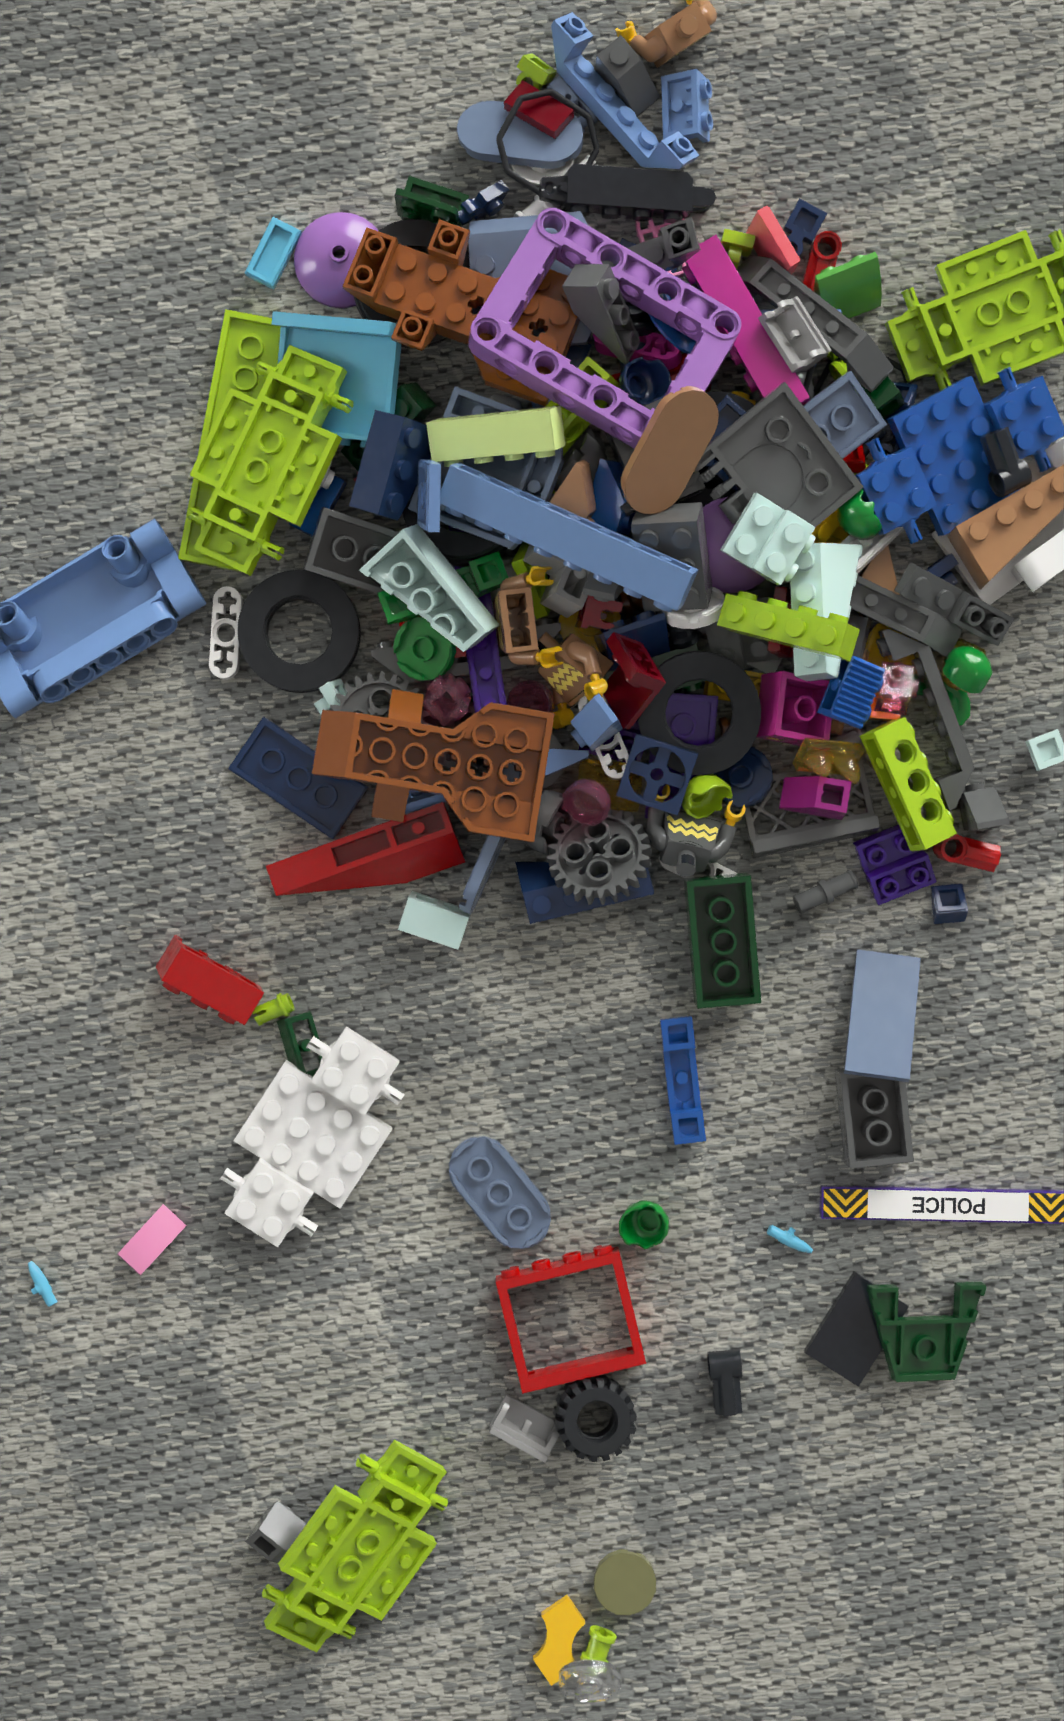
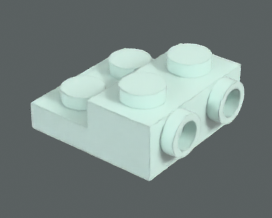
[720,493,816,585]

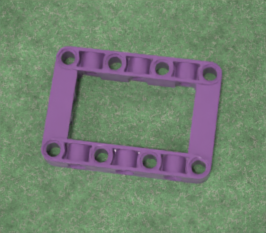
[469,208,742,449]

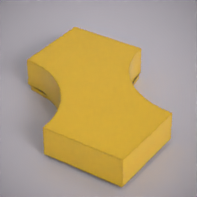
[533,1595,585,1686]

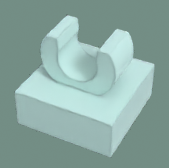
[314,678,346,715]
[1025,729,1064,771]

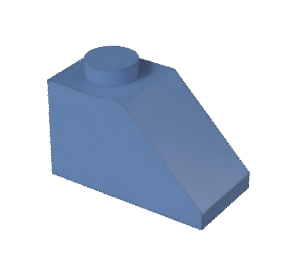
[570,693,623,751]

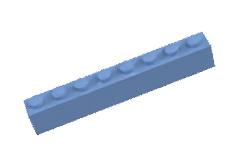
[440,462,699,612]

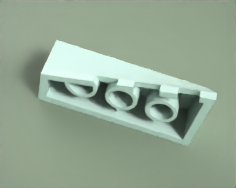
[359,524,499,652]
[790,543,863,681]

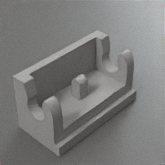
[758,296,832,373]
[489,1393,559,1463]

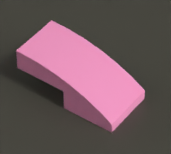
[117,1204,187,1276]

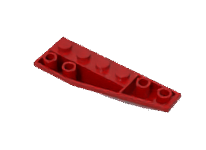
[266,802,466,896]

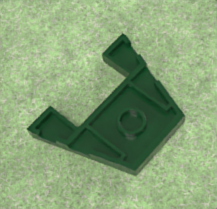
[867,1282,986,1382]

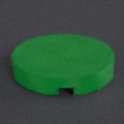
[393,617,456,681]

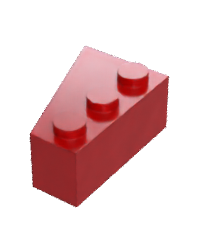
[156,935,264,1025]

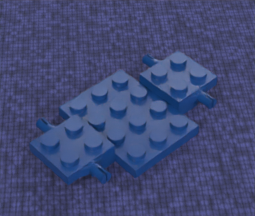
[855,367,1064,544]

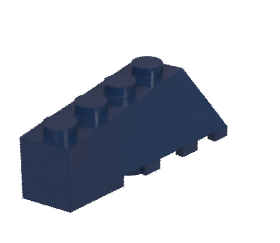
[515,862,654,924]

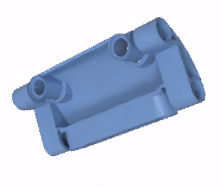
[0,518,207,718]

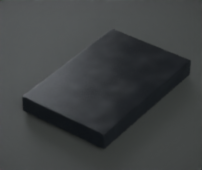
[804,1271,909,1387]

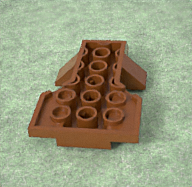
[342,219,580,406]
[312,689,555,843]

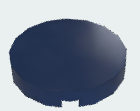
[714,747,773,809]

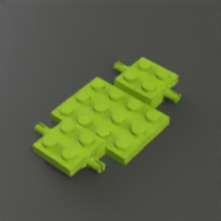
[885,229,1064,391]
[187,345,354,576]
[262,1440,448,1653]

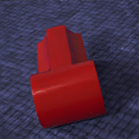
[802,231,842,291]
[933,834,1001,872]

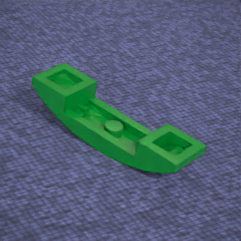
[377,551,509,624]

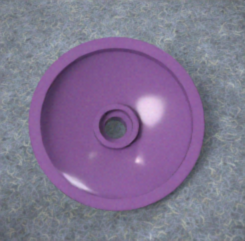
[294,212,378,308]
[703,497,765,594]

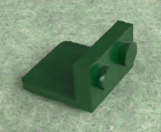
[394,176,469,227]

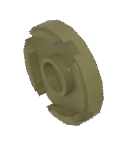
[594,1549,656,1616]

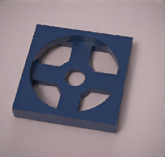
[616,733,698,815]

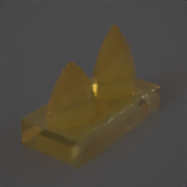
[792,738,864,784]

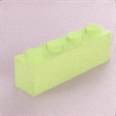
[426,406,566,467]

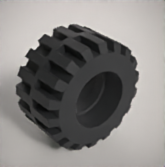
[553,1374,637,1462]

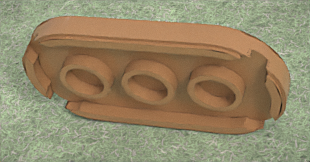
[621,386,719,514]

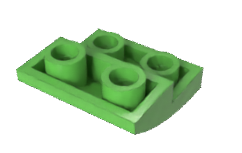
[814,252,882,319]

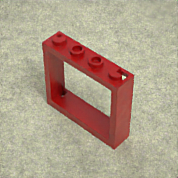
[496,1244,646,1394]

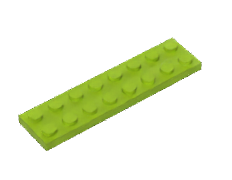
[178,309,281,572]

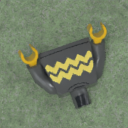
[646,784,746,877]

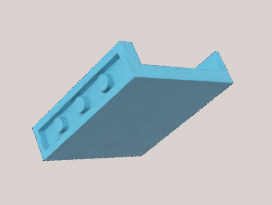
[272,311,401,447]

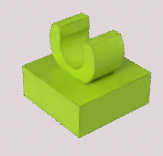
[516,53,557,90]
[721,228,756,269]

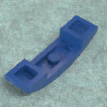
[660,1016,706,1145]

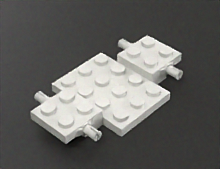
[220,1026,405,1247]

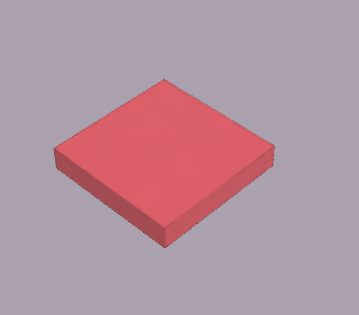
[746,206,801,274]

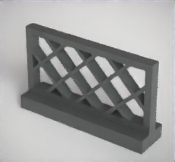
[744,757,880,859]

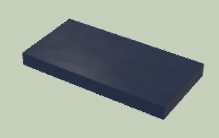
[228,716,369,840]

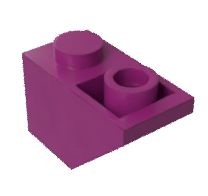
[779,776,852,820]

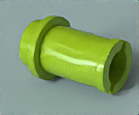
[253,993,295,1026]

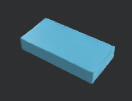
[245,217,302,290]

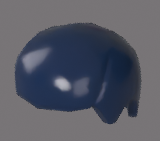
[619,357,672,406]

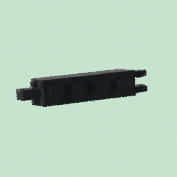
[539,164,717,224]

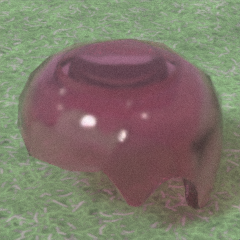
[506,680,555,713]
[562,779,611,826]

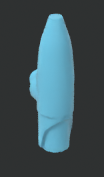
[767,1225,813,1253]
[28,1261,58,1307]

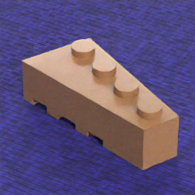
[947,465,1064,590]

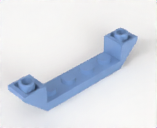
[551,12,699,169]

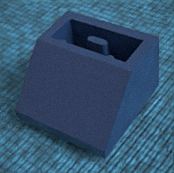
[594,610,670,672]

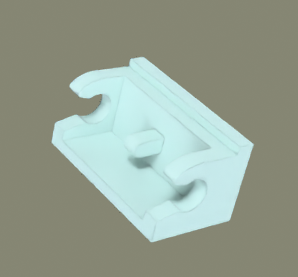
[398,891,470,950]

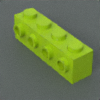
[717,591,860,662]

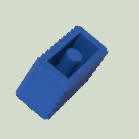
[817,655,885,729]

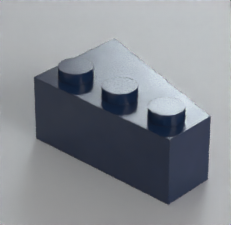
[349,410,431,520]

